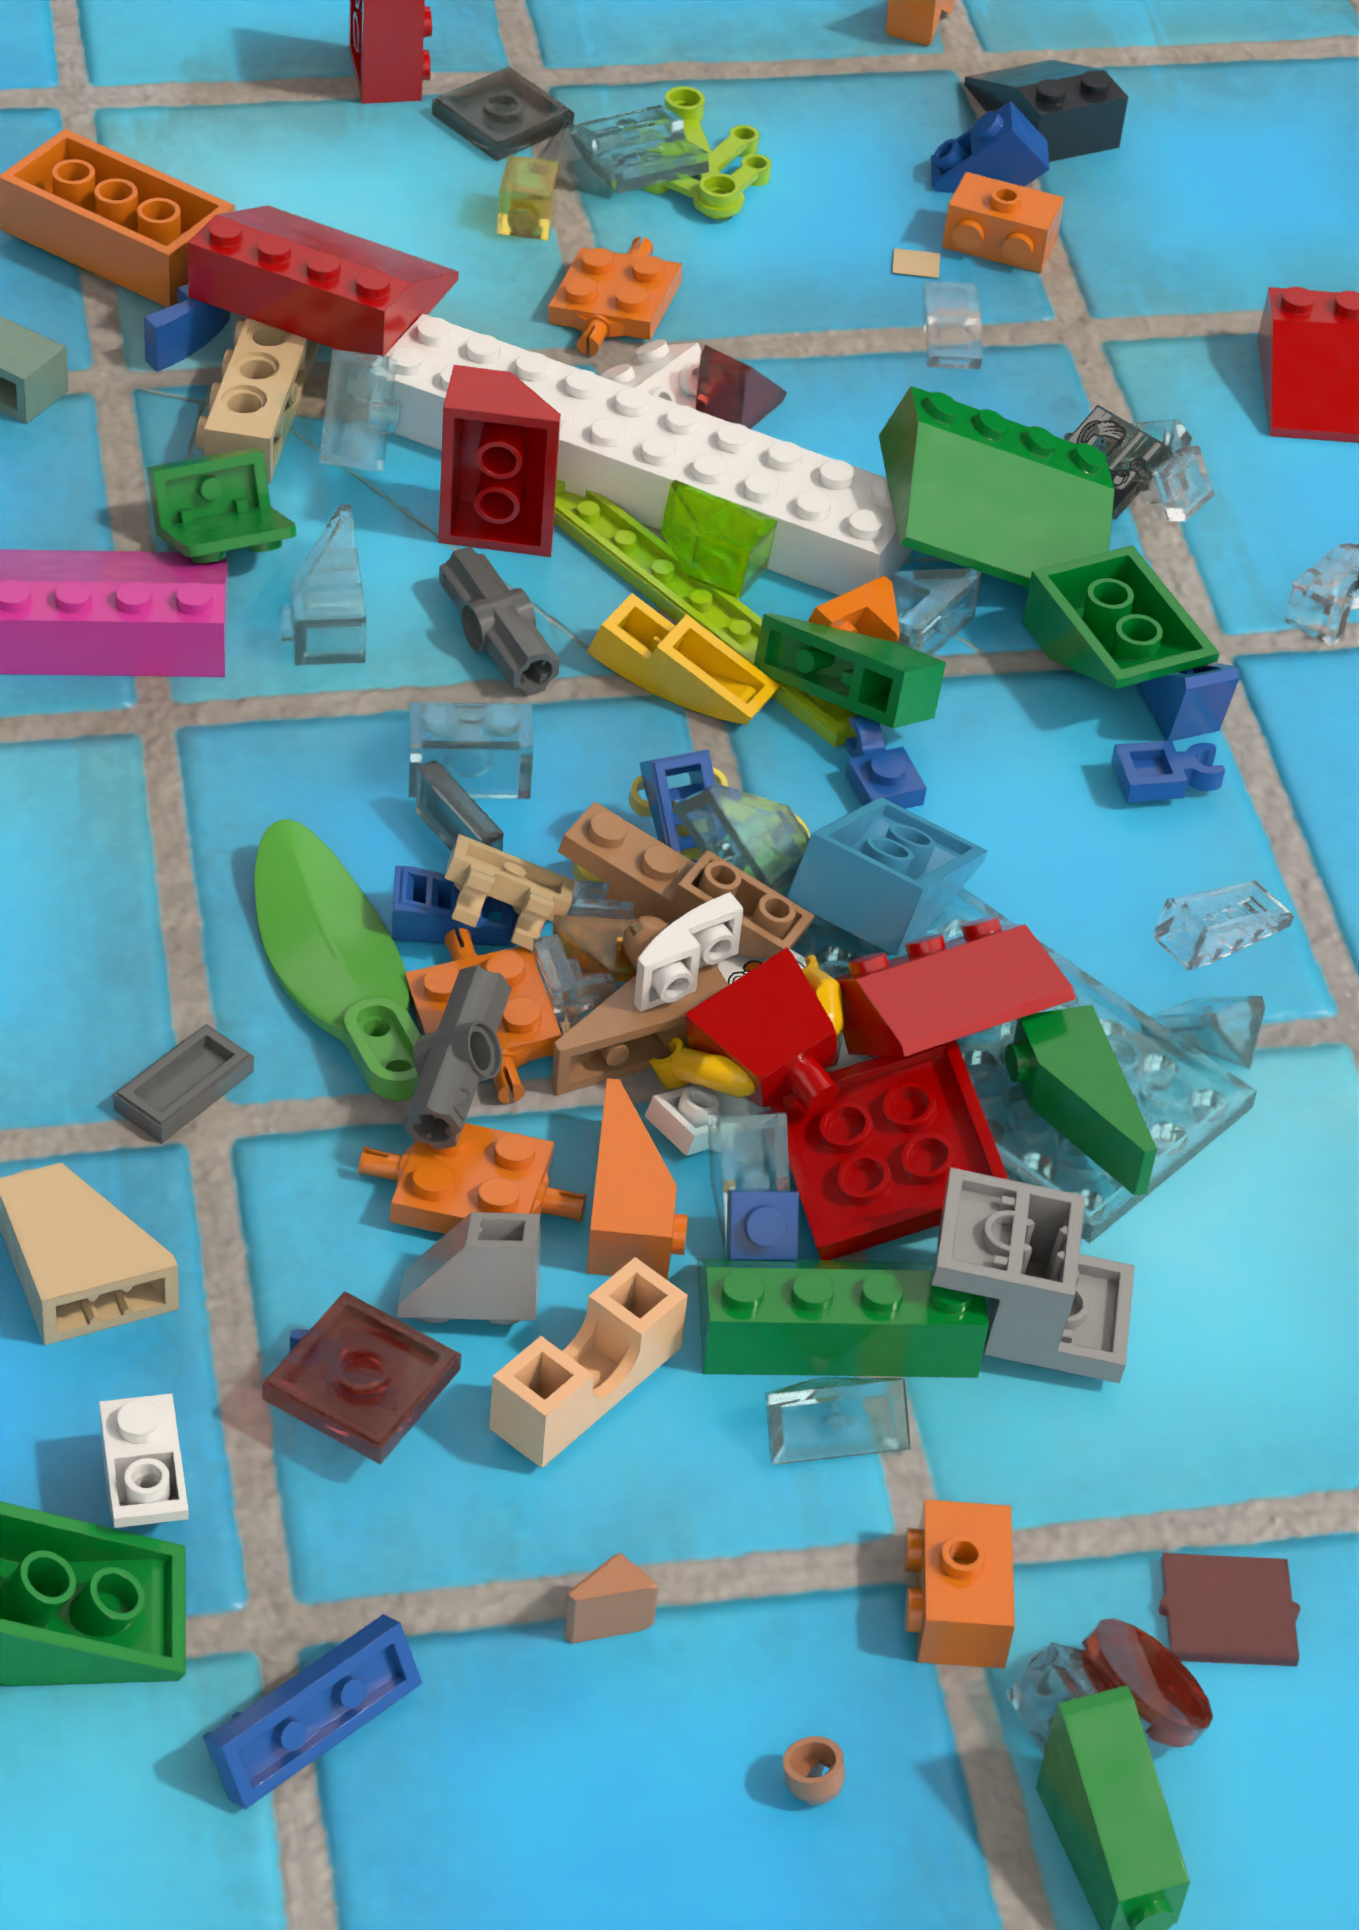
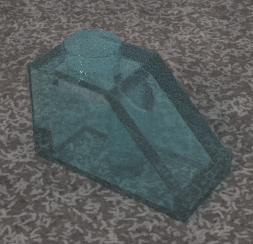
[672,783,810,894]
[707,1109,790,1252]

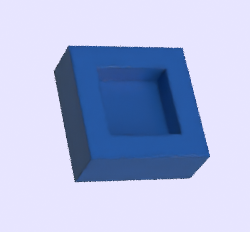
[726,1189,799,1260]

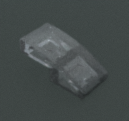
[922,281,983,369]

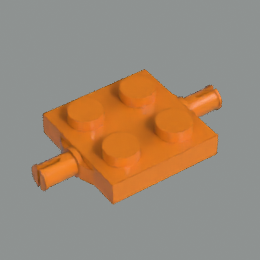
[548,237,682,356]
[405,928,562,1104]
[358,1123,587,1234]

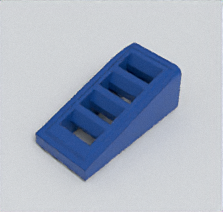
[639,749,731,863]
[392,865,519,946]

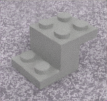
[932,1168,1135,1384]

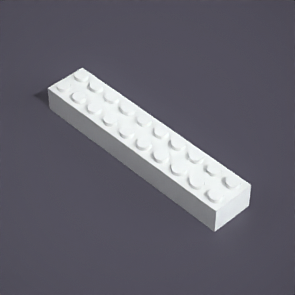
[369,314,913,596]

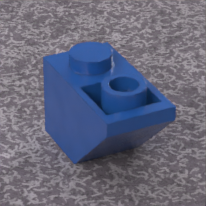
[930,101,1050,193]

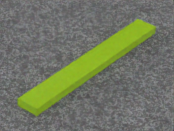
[554,479,859,748]

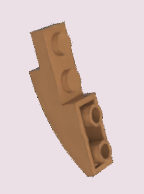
[558,801,815,958]

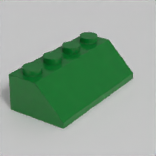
[697,1258,989,1378]

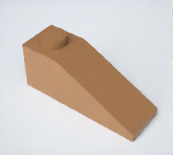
[551,964,728,1096]

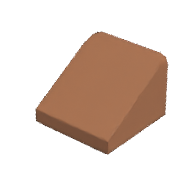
[564,1553,658,1644]

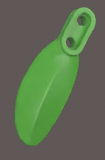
[254,819,421,1101]

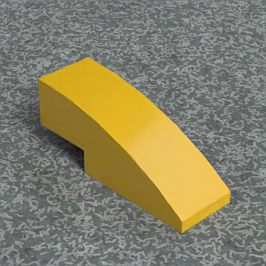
[586,593,780,725]

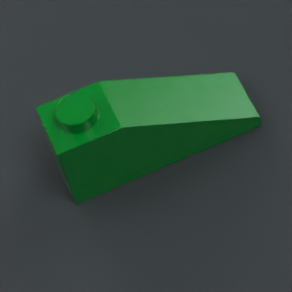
[754,613,946,729]
[1005,1005,1157,1196]

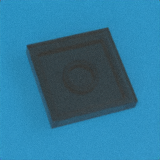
[432,66,574,162]

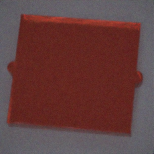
[1158,1553,1301,1667]

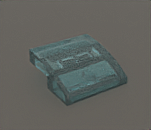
[569,105,709,194]

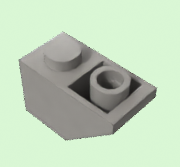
[397,1212,541,1325]

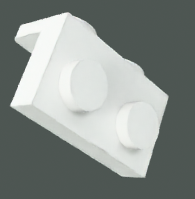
[601,339,715,408]

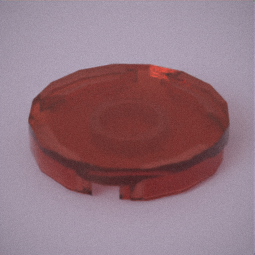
[1080,1618,1213,1748]

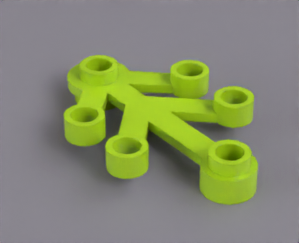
[630,86,772,220]

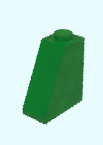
[1036,1685,1190,1930]

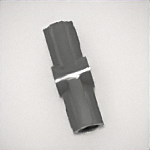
[439,547,560,696]
[403,965,512,1150]

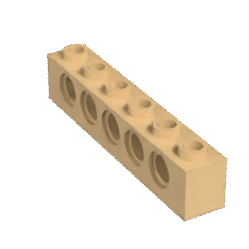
[196,317,321,484]

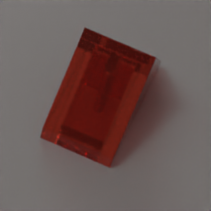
[695,345,787,429]

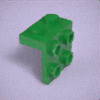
[146,447,297,563]

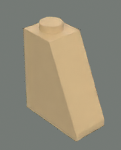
[0,1162,179,1345]

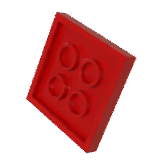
[769,1040,1009,1260]

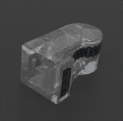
[1284,543,1359,647]

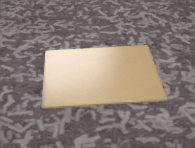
[892,248,940,278]

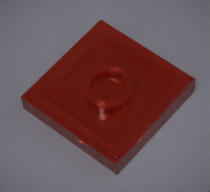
[262,1291,461,1465]

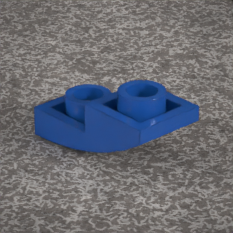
[144,284,230,372]

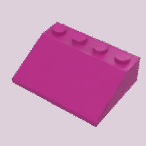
[0,549,228,677]

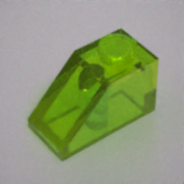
[661,479,778,599]

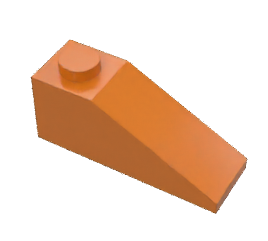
[586,1078,688,1280]

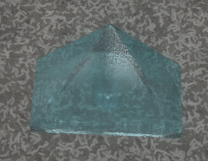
[1143,995,1266,1069]
[765,1377,911,1465]

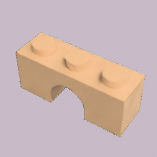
[489,1257,688,1469]

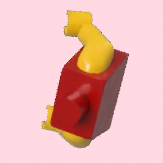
[649,947,844,1113]

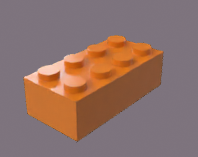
[0,129,235,307]

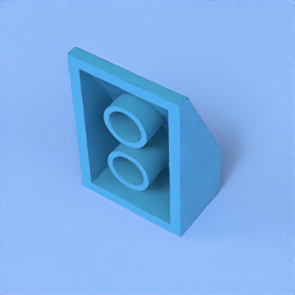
[787,797,988,956]

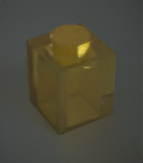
[497,155,560,241]

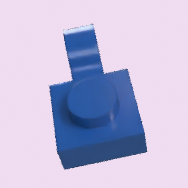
[845,715,927,809]

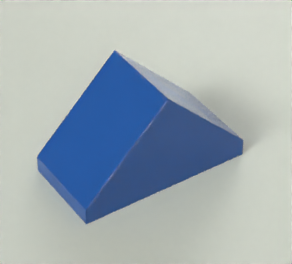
[1136,663,1239,741]

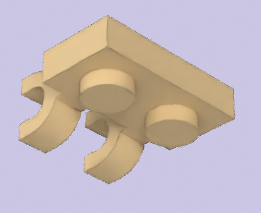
[444,834,575,951]

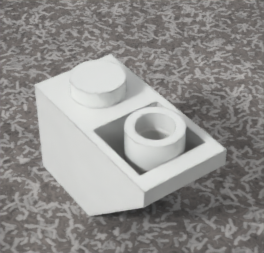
[99,1393,189,1528]

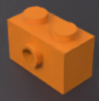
[942,172,1065,273]
[904,1499,1015,1669]

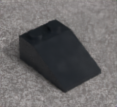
[964,60,1128,162]

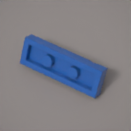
[203,1614,422,1810]

